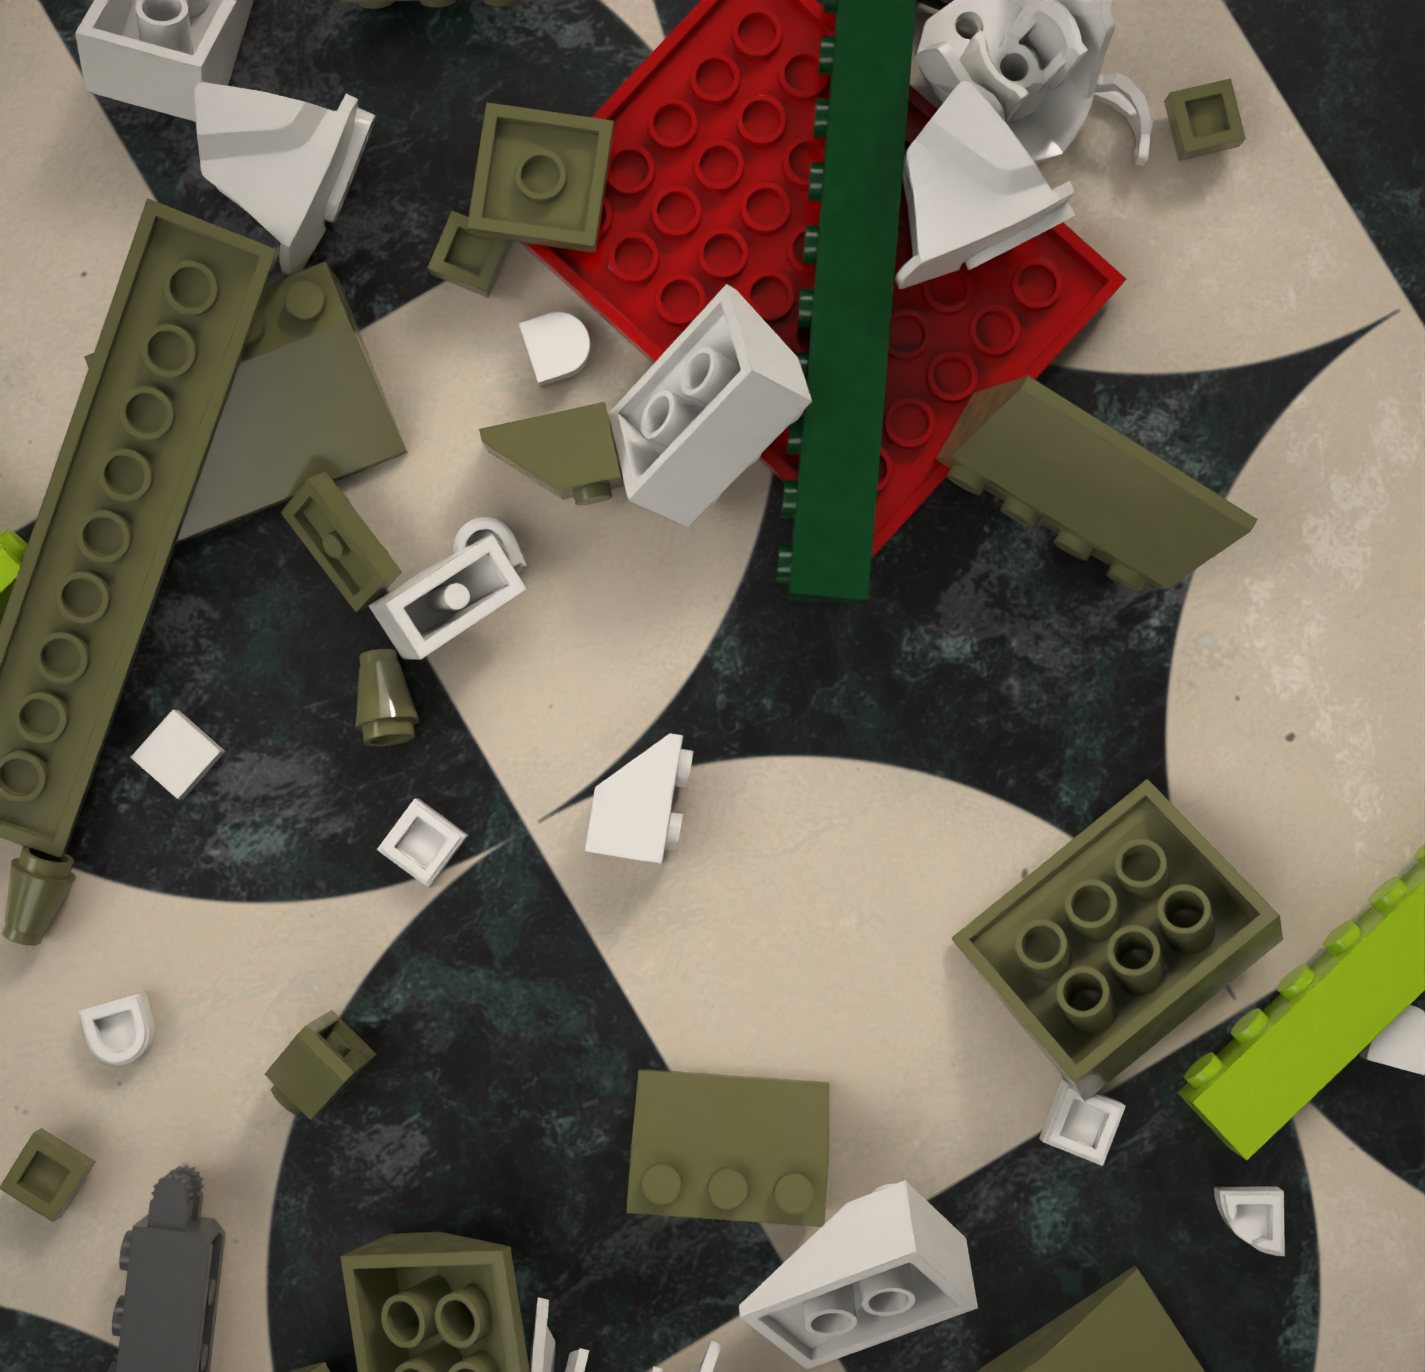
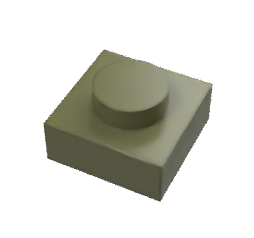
[1164,78,1246,161]
[427,211,513,298]
[0,1128,96,1222]

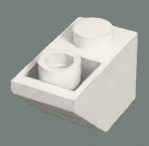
[585,733,694,864]

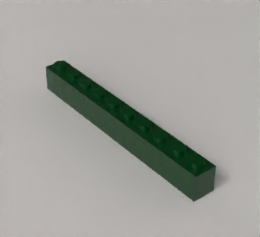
[776,0,916,606]

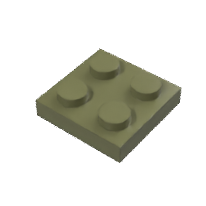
[467,102,615,253]

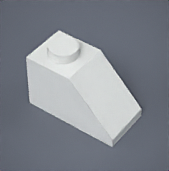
[369,534,526,659]

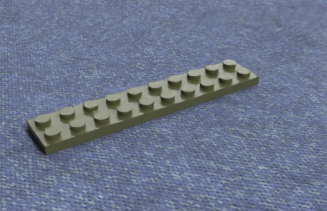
[0,198,280,858]

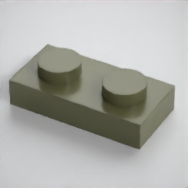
[281,471,402,613]

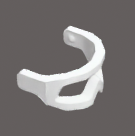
[1093,72,1154,166]

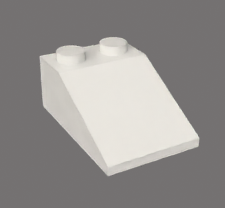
[75,0,254,122]
[739,1180,978,1370]

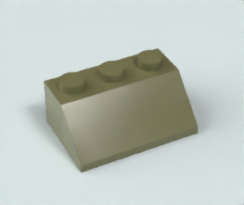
[626,1069,829,1227]

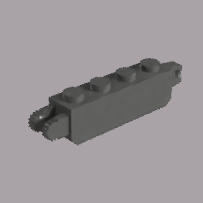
[108,1165,226,1372]

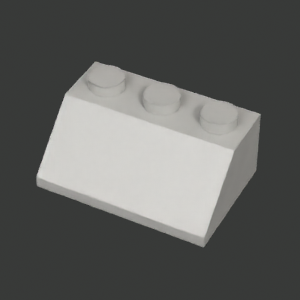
[608,284,812,527]

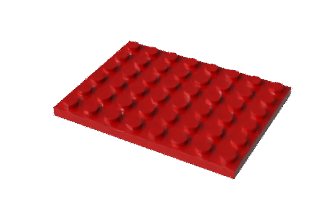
[519,0,1127,558]

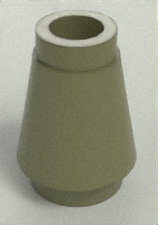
[355,649,419,746]
[2,846,76,946]

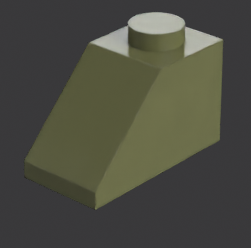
[479,402,624,505]
[264,1010,377,1120]

